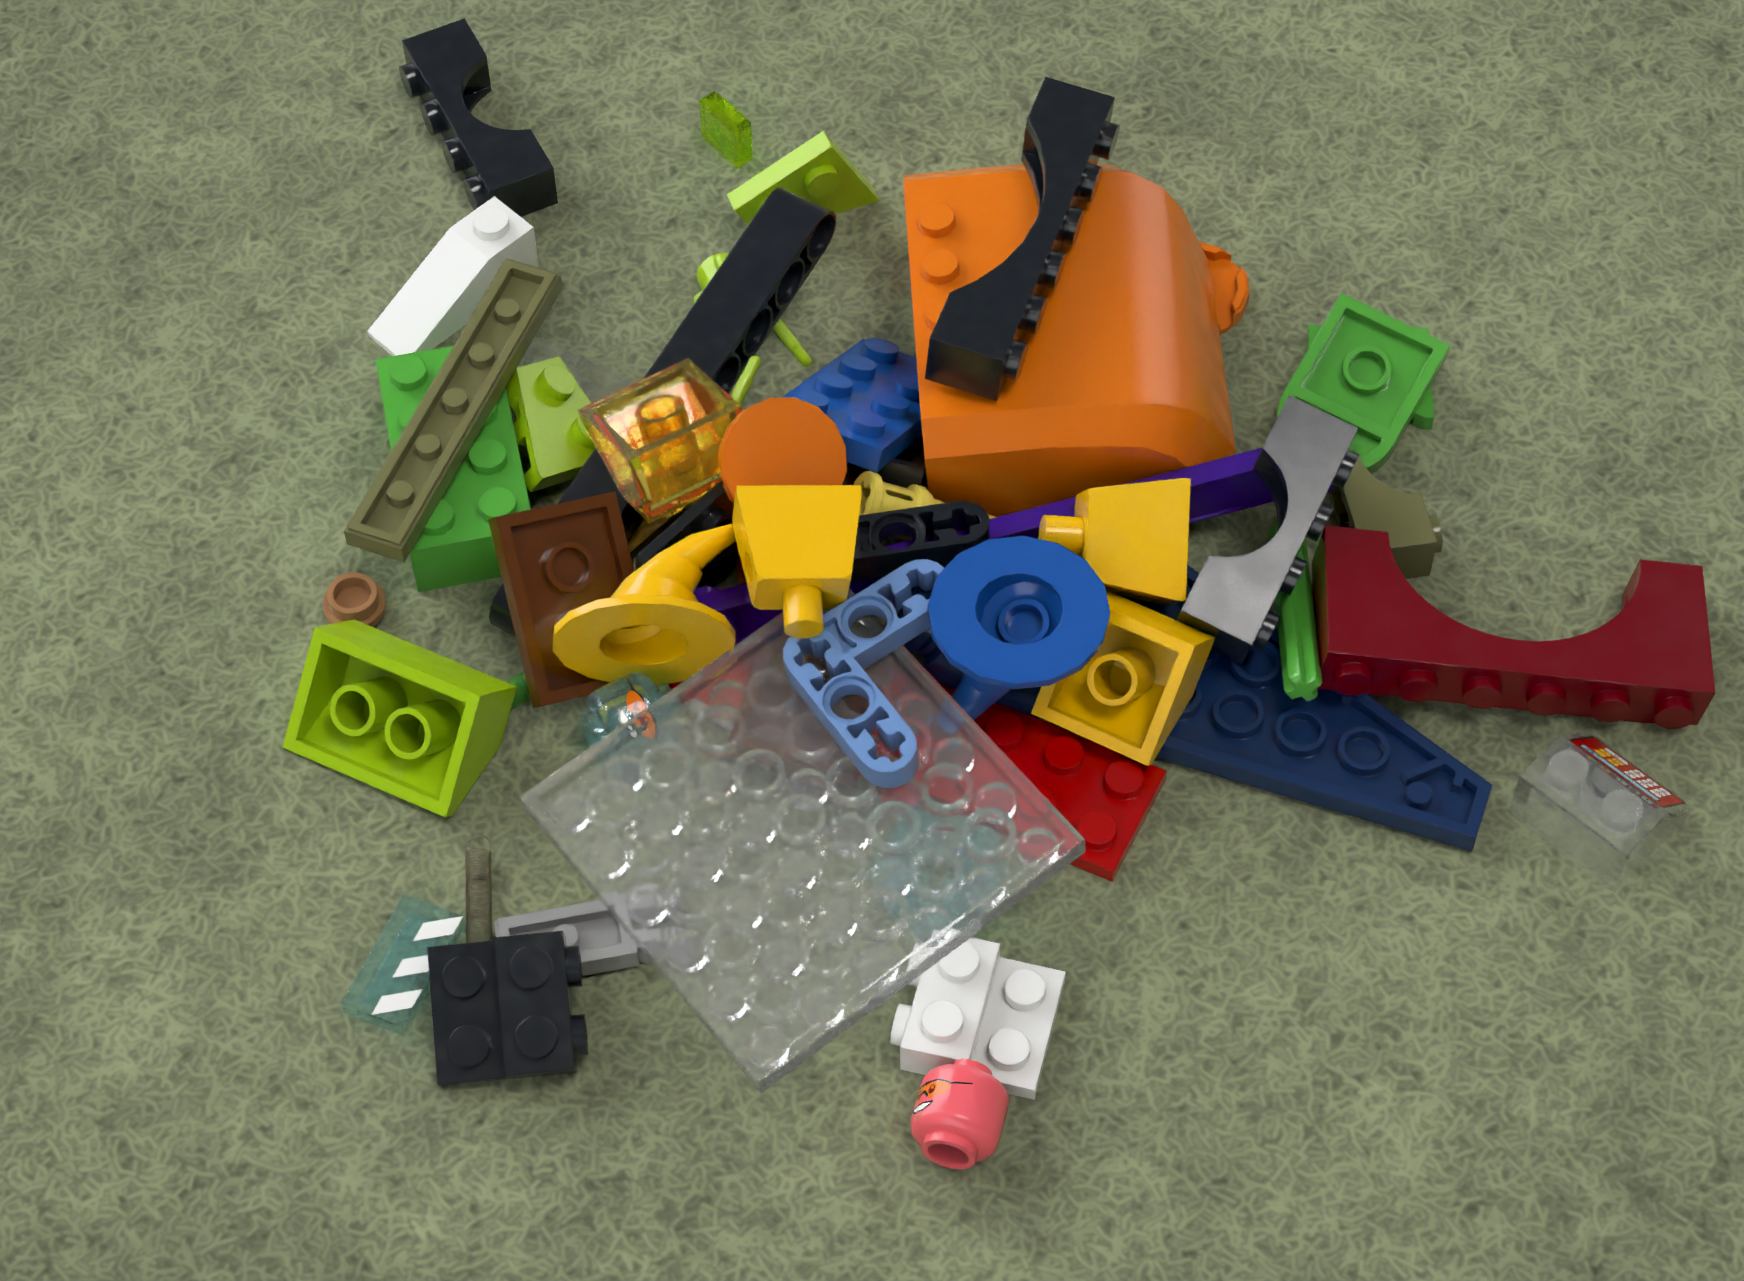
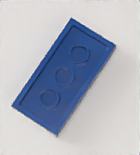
[781,338,922,473]

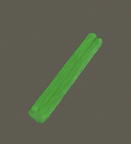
[1268,517,1323,701]

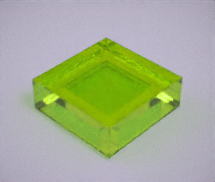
[699,91,753,168]

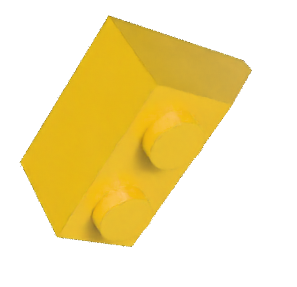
[1031,590,1215,766]

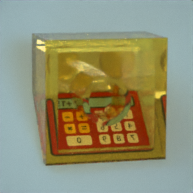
[578,358,743,523]

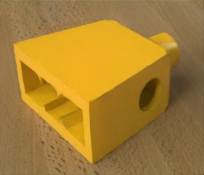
[1038,478,1191,606]
[732,485,862,639]

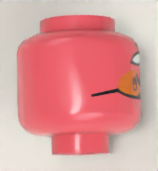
[911,1059,1009,1169]

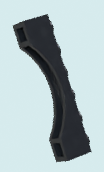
[925,77,1120,401]

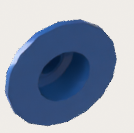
[927,536,1110,737]

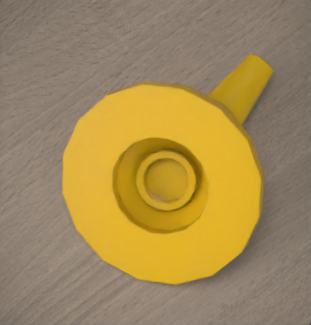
[553,524,736,686]

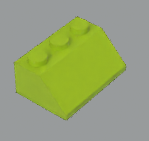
[282,619,517,818]

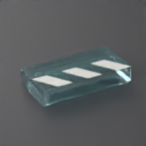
[341,894,466,1036]

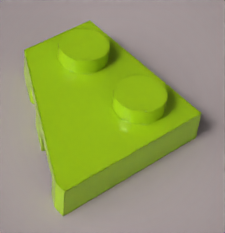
[727,131,879,225]
[506,356,603,492]

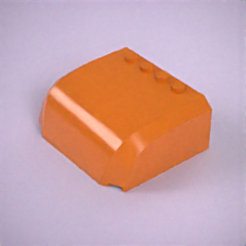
[903,164,1236,517]

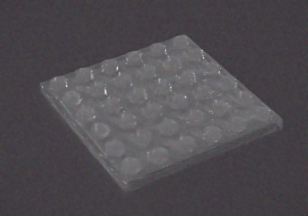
[520,588,1086,1093]

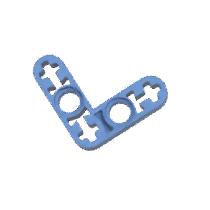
[783,559,944,788]

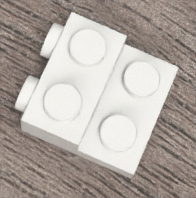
[890,929,1066,1100]

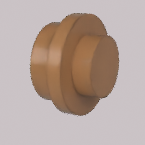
[323,572,387,627]

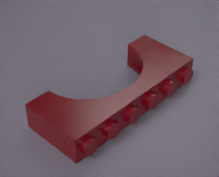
[1312,525,1715,729]

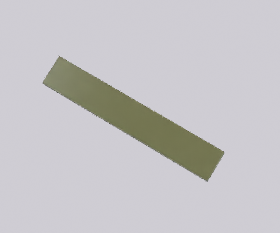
[344,258,563,562]

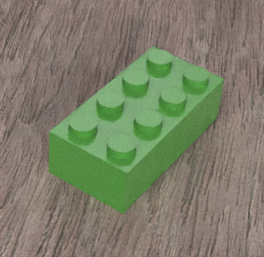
[375,345,531,592]

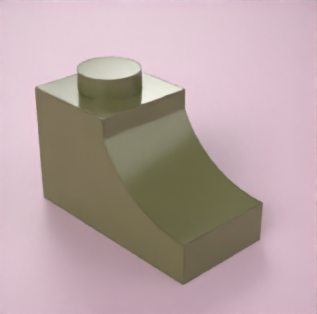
[1328,450,1443,579]

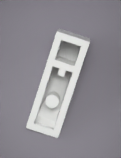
[367,196,539,356]

